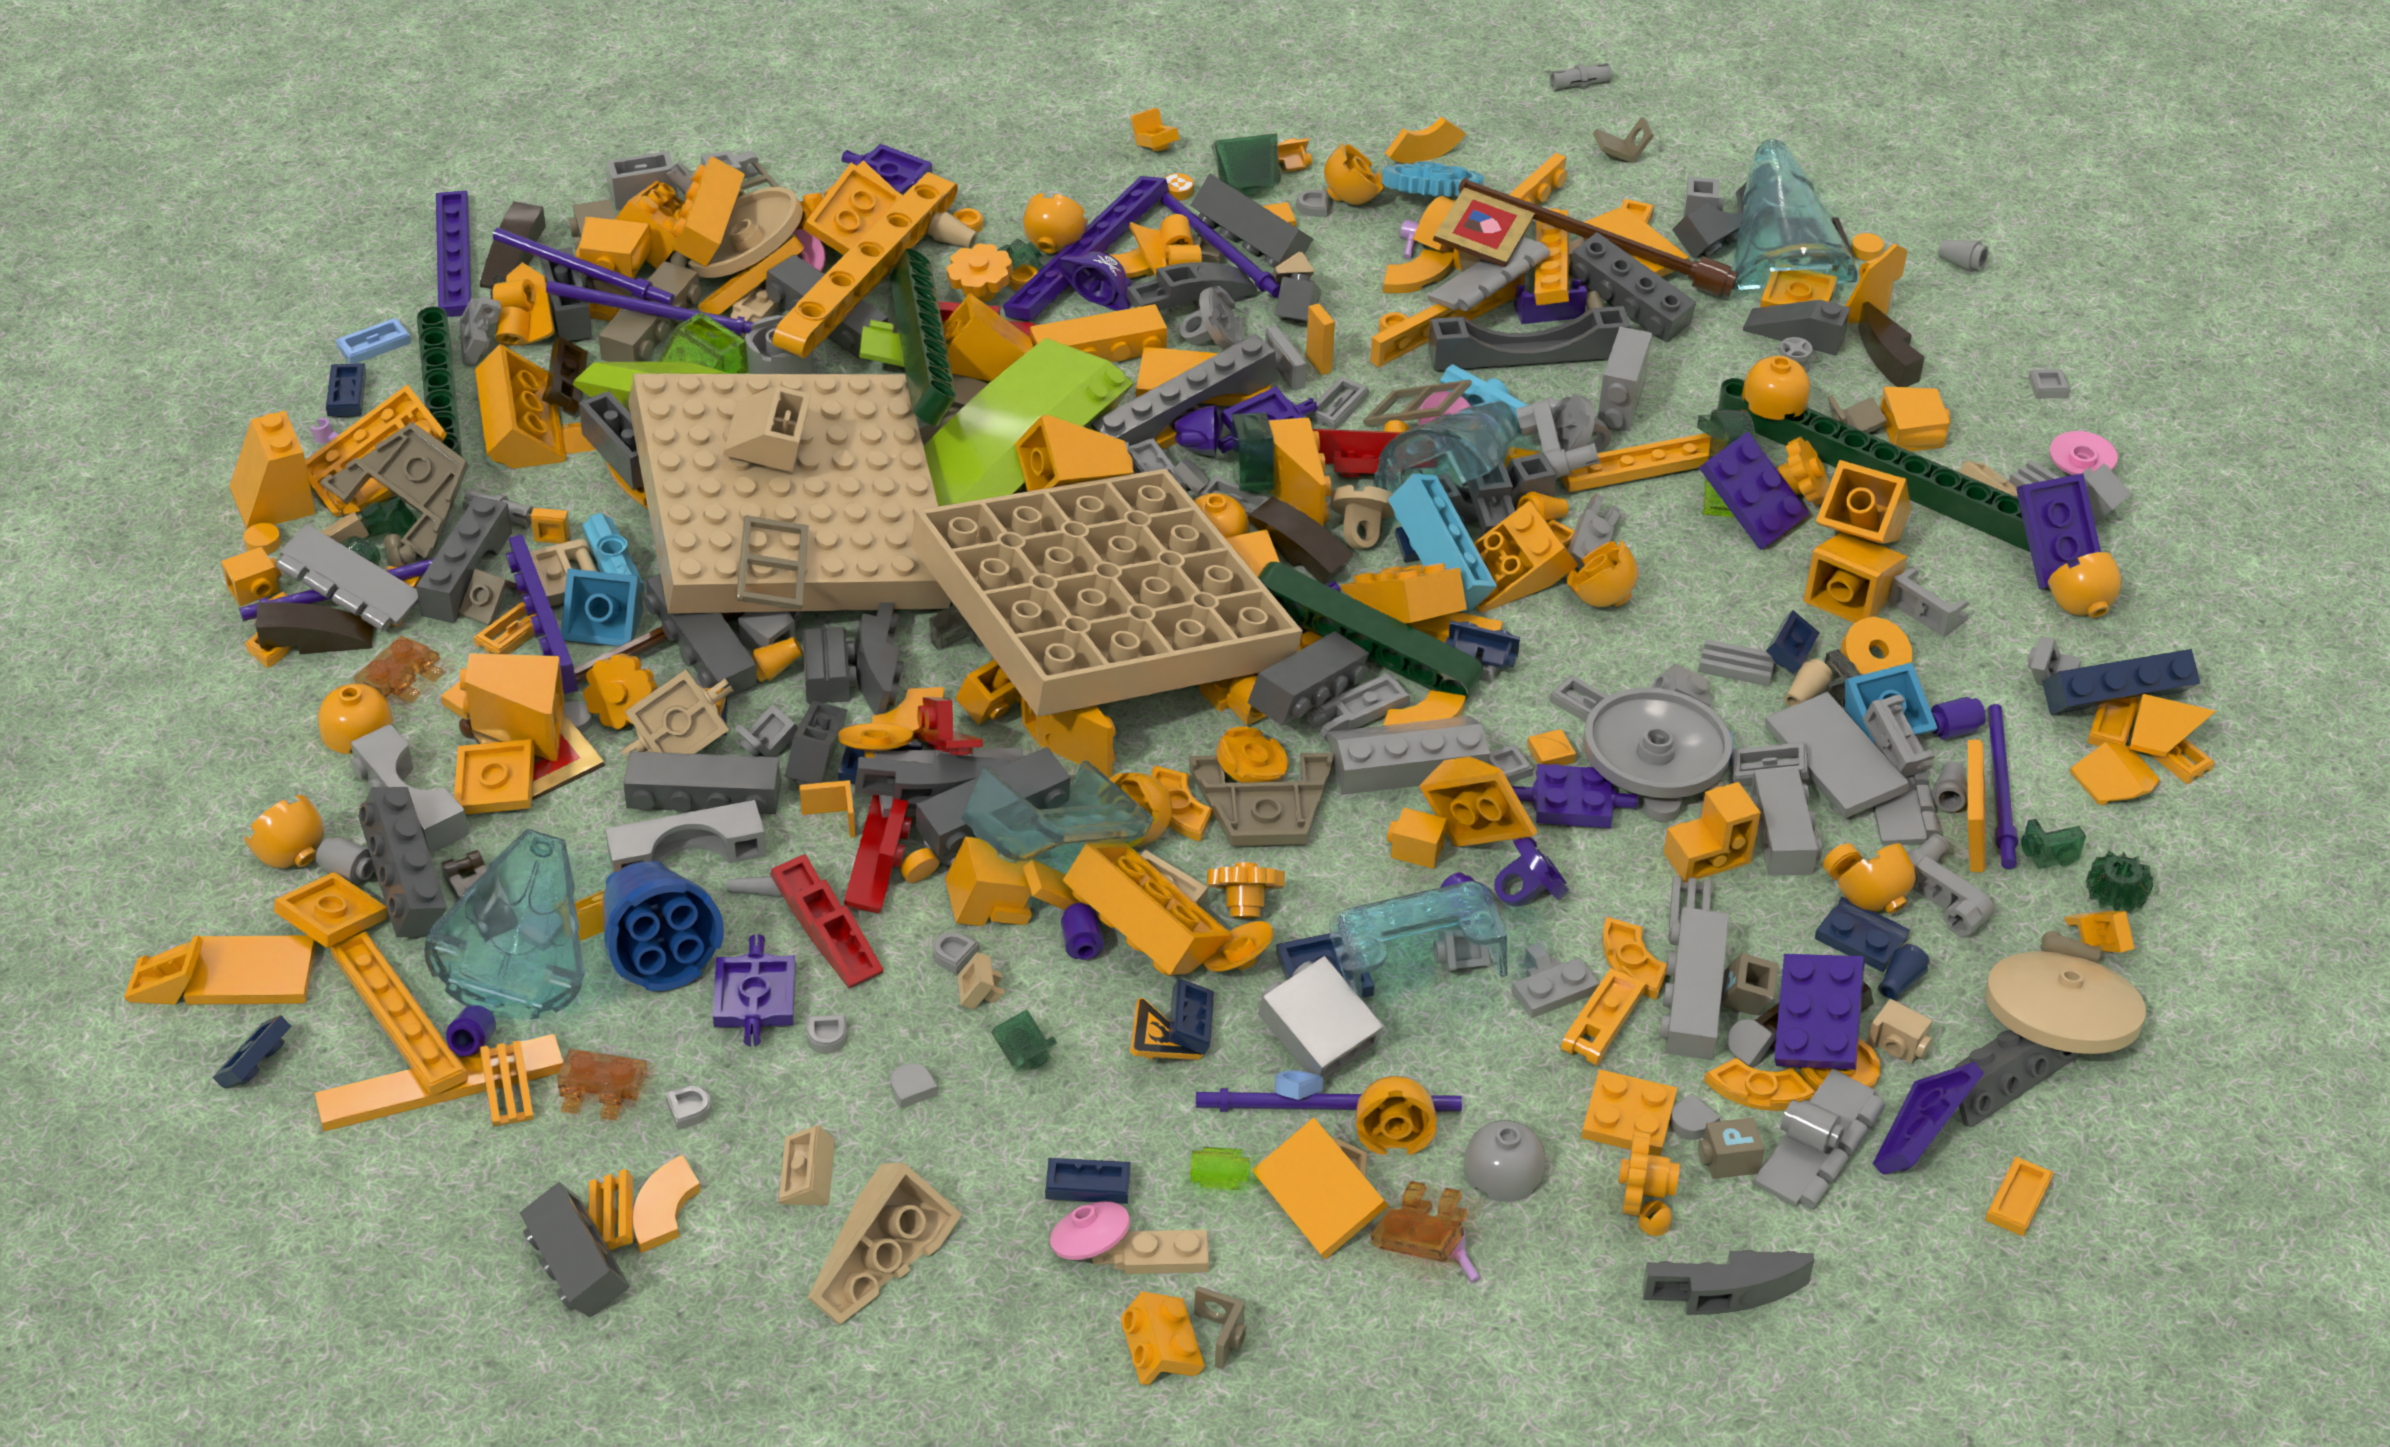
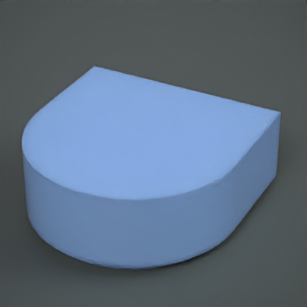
[1275,1070,1323,1100]

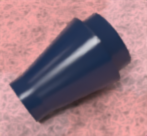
[1878,944,1930,1001]

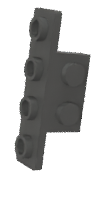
[1955,1029,2079,1127]

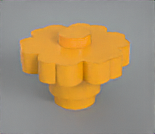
[946,243,1013,302]
[1777,437,1829,506]
[583,653,658,729]
[1207,862,1285,919]
[1618,1131,1680,1216]

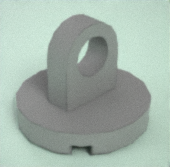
[1180,286,1244,350]
[1552,394,1611,453]

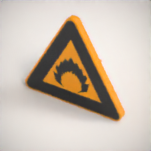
[1130,998,1203,1060]

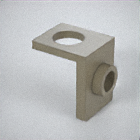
[1593,117,1654,163]
[1828,395,1887,433]
[459,569,517,625]
[1194,1286,1247,1370]

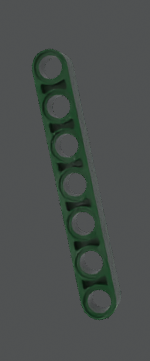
[417,306,463,458]
[1258,562,1484,700]

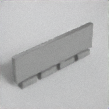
[1427,237,1550,311]
[277,523,419,632]
[1874,736,1941,845]
[1753,1069,1886,1209]

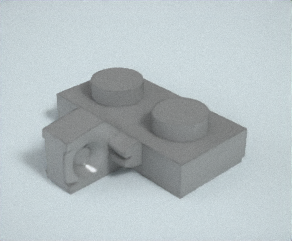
[460,296,501,366]
[1512,943,1600,1018]

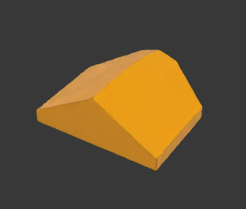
[2070,742,2160,805]
[124,935,204,1005]

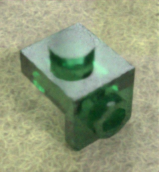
[997,238,1044,271]
[360,497,417,539]
[2021,819,2086,869]
[991,1009,1057,1072]

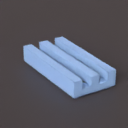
[336,318,412,364]

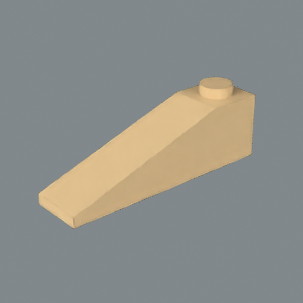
[807,1163,962,1324]

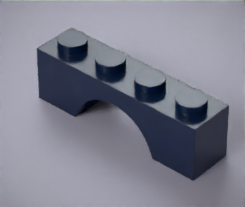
[2042,649,2200,715]

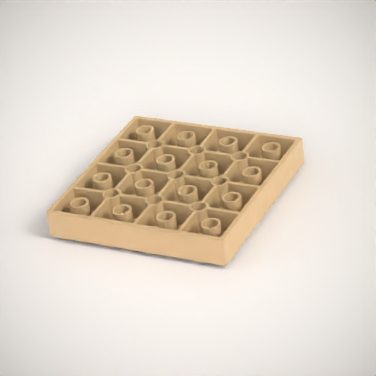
[628,374,951,614]
[911,469,1302,717]

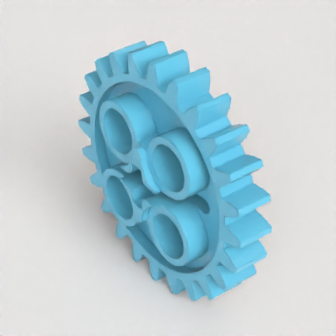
[1382,161,1484,198]

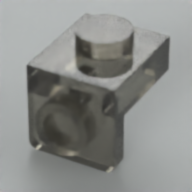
[929,606,984,650]
[1824,649,1861,707]

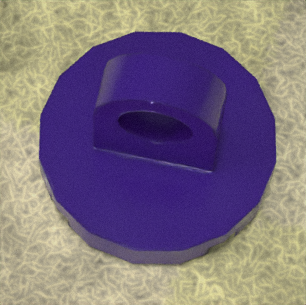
[1494,837,1570,906]

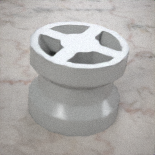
[1779,337,1812,373]

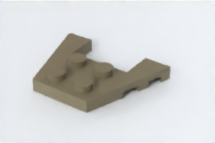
[320,422,469,561]
[1189,752,1334,846]

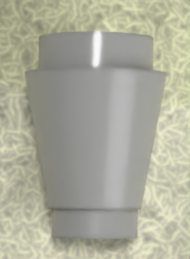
[1938,239,1989,272]
[1932,761,1968,812]

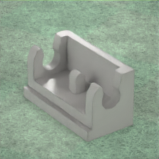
[1888,567,1970,638]
[1863,695,1935,777]

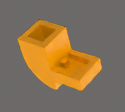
[1413,196,1455,253]

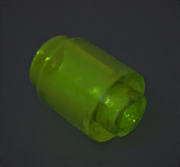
[1190,1146,1250,1190]

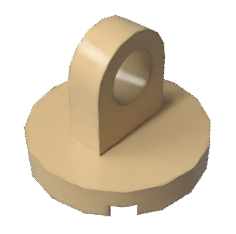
[1330,485,1395,550]

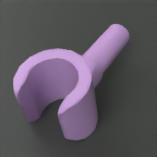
[1400,220,1419,259]
[310,418,339,444]
[1441,1225,1480,1283]

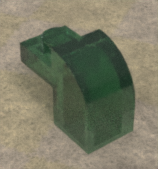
[1697,409,1756,460]

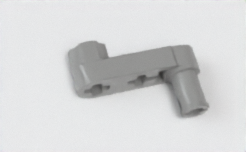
[1516,399,1600,479]
[1907,834,1994,937]

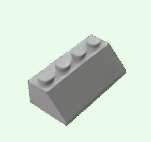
[1327,716,1490,795]

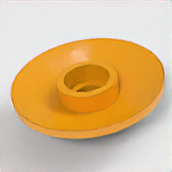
[838,723,913,758]
[1203,921,1274,972]

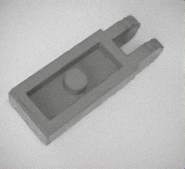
[1568,493,1621,569]
[1307,674,1410,742]

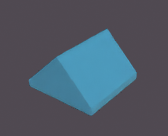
[561,569,643,646]
[1845,662,1938,746]

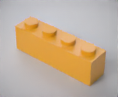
[671,156,745,267]
[1030,304,1167,362]

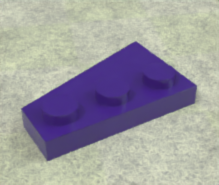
[1873,1062,1984,1175]

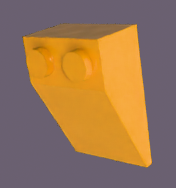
[1419,756,1538,847]

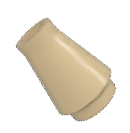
[928,212,977,248]
[1784,659,1833,707]

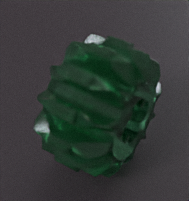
[2086,851,2153,914]

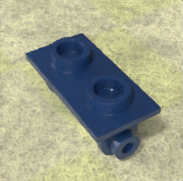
[1445,621,1520,670]

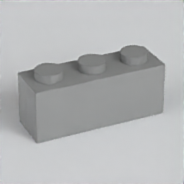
[1750,769,1822,876]

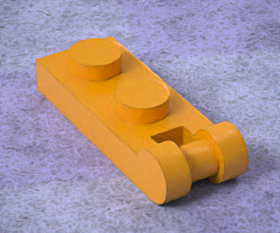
[1561,968,1646,1066]

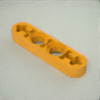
[698,234,804,315]

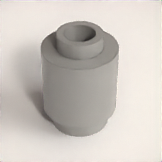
[316,837,375,885]
[1780,1100,1845,1153]

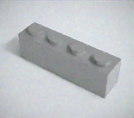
[1659,907,1729,1060]

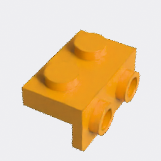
[1121,1291,1205,1385]

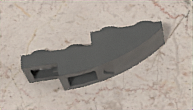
[1127,262,1257,311]
[1445,424,1515,535]
[855,602,904,715]
[854,753,1010,809]
[1642,1250,1814,1315]

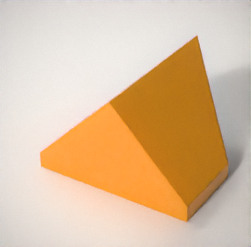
[2129,694,2216,758]

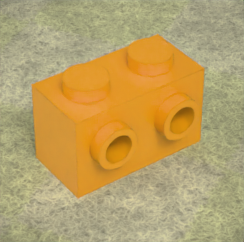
[955,659,1021,725]

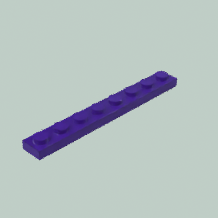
[1003,176,1169,321]

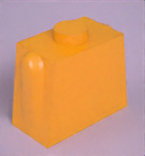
[575,217,652,279]
[1879,386,1950,452]

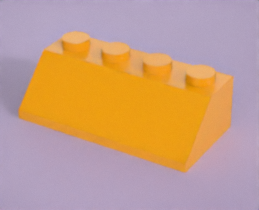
[475,344,566,469]
[1062,843,1233,976]

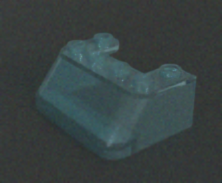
[961,760,1153,863]
[1329,881,1508,1001]

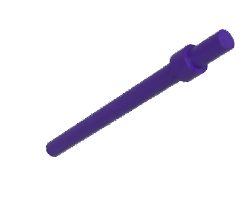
[493,227,675,305]
[1988,704,2018,869]

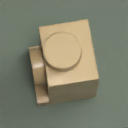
[1867,999,1933,1064]

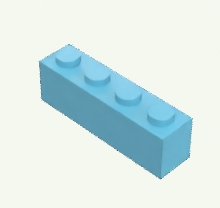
[1388,473,1497,612]

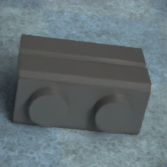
[802,627,857,704]

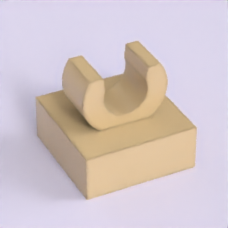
[957,952,1004,1009]

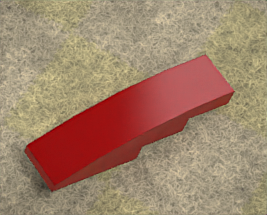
[770,853,884,988]

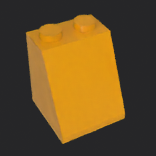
[943,293,1033,382]
[229,410,316,530]
[1015,415,1134,492]
[1816,460,1911,544]
[1803,532,1908,623]
[460,653,565,761]

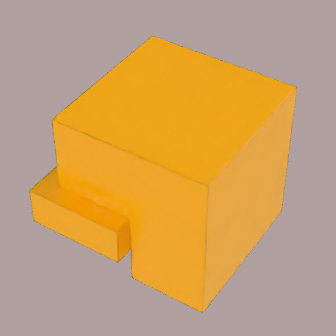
[945,837,1032,926]

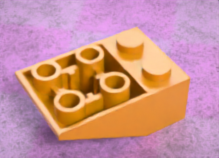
[615,180,684,269]
[1266,418,1331,526]
[1474,500,1579,613]
[1341,563,1467,623]
[1021,695,1116,778]

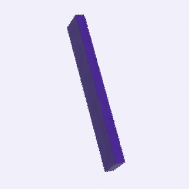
[436,191,472,317]

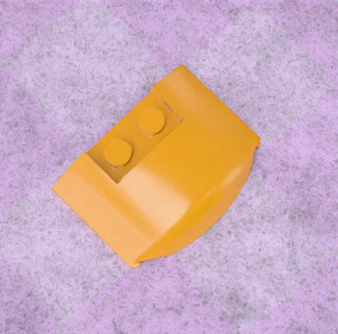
[305,384,447,517]

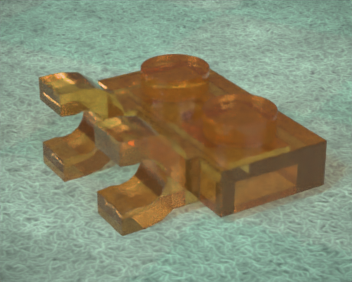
[354,635,444,703]
[557,1048,648,1121]
[1370,1181,1468,1263]

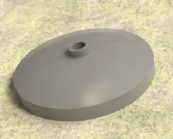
[1583,688,1732,798]

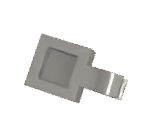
[701,151,759,178]

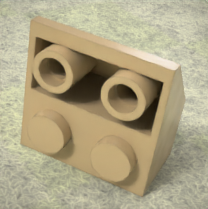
[723,386,811,472]

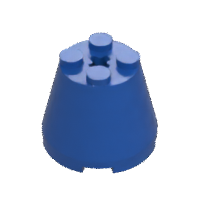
[603,861,724,991]

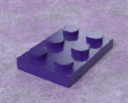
[1699,431,1809,550]
[2016,473,2101,589]
[1774,953,1865,1070]

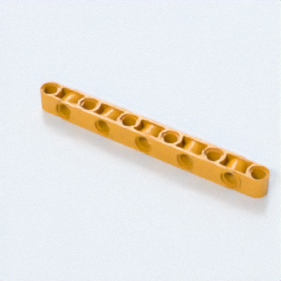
[772,172,958,359]

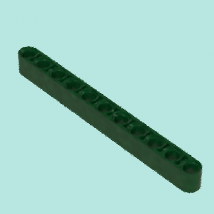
[890,248,956,426]
[1717,378,2030,552]

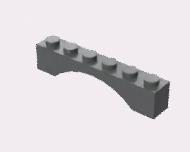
[1428,306,1631,370]
[1091,333,1278,446]

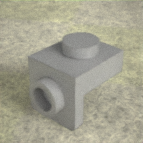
[2028,636,2081,686]
[1652,663,1711,707]
[734,704,798,757]
[1433,926,1490,971]

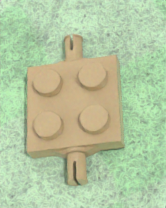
[621,669,734,761]

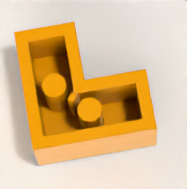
[1663,782,1761,882]

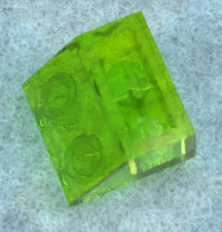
[658,312,748,374]

